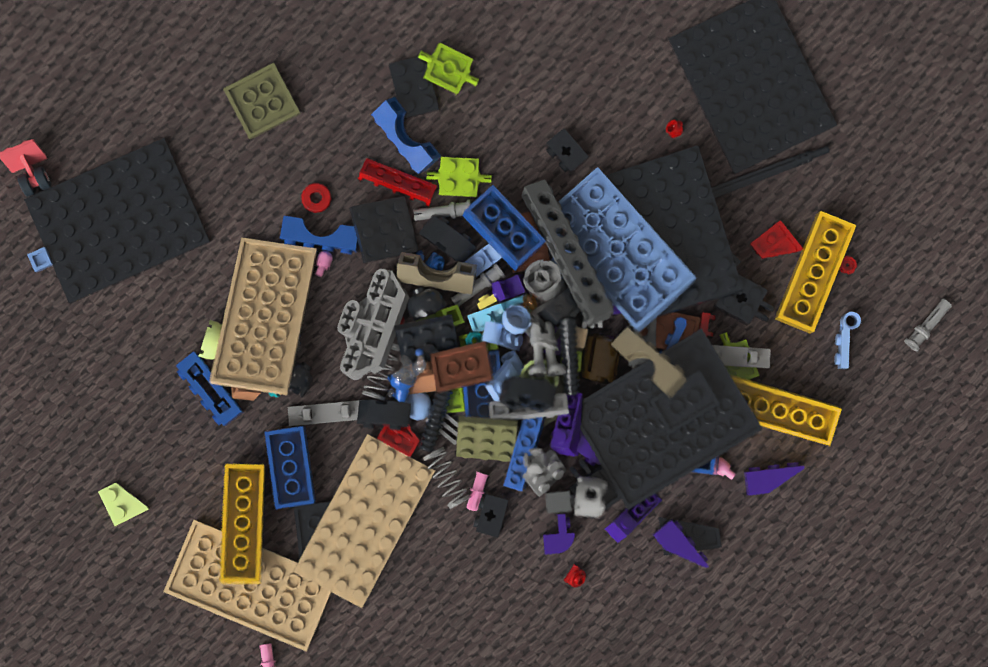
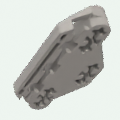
[337,269,409,380]

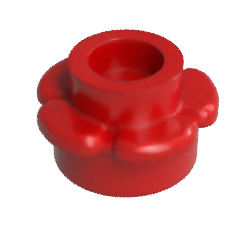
[666,120,683,138]
[839,256,857,274]

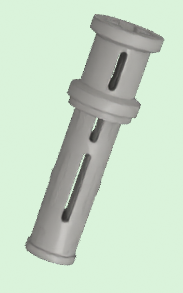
[413,200,471,221]
[451,263,506,307]
[904,299,952,351]

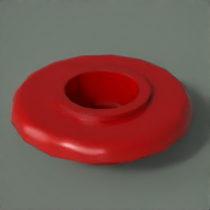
[301,183,331,213]

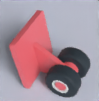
[0,139,51,197]

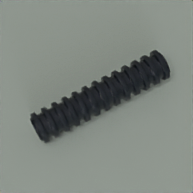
[559,316,580,395]
[418,390,453,453]

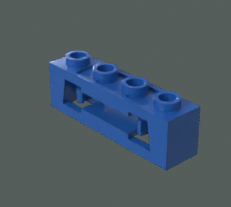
[176,351,244,426]
[504,417,546,492]

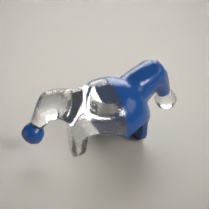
[387,349,426,403]

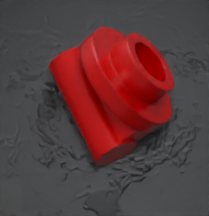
[564,564,586,587]

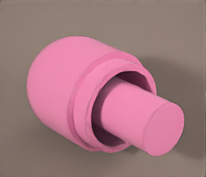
[315,251,333,277]
[717,457,736,480]

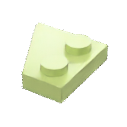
[98,483,149,526]

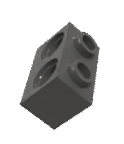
[545,491,574,513]

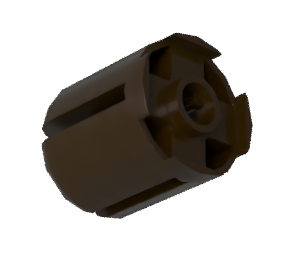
[578,333,621,384]

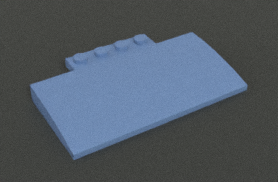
[548,167,696,332]

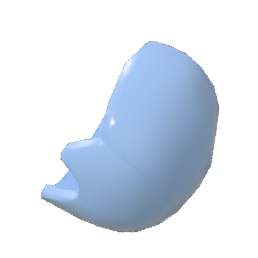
[502,305,531,334]
[404,392,432,421]

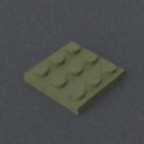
[223,63,300,140]
[456,416,517,462]

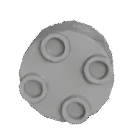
[523,260,567,304]
[574,476,606,517]

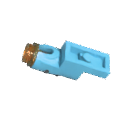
[467,294,537,332]

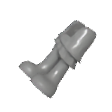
[529,322,566,377]

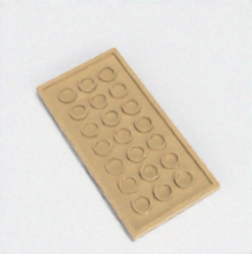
[210,237,317,395]
[293,434,435,608]
[164,520,331,651]

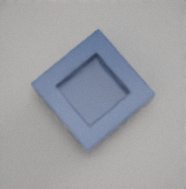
[27,247,53,272]

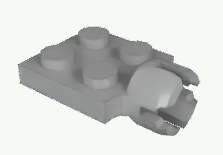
[523,448,567,497]

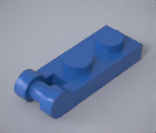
[659,317,687,354]

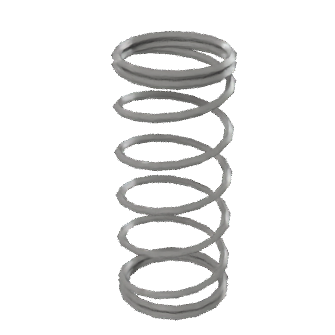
[362,343,400,401]
[423,447,471,509]

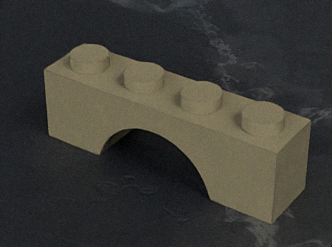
[397,252,477,294]
[612,327,687,397]

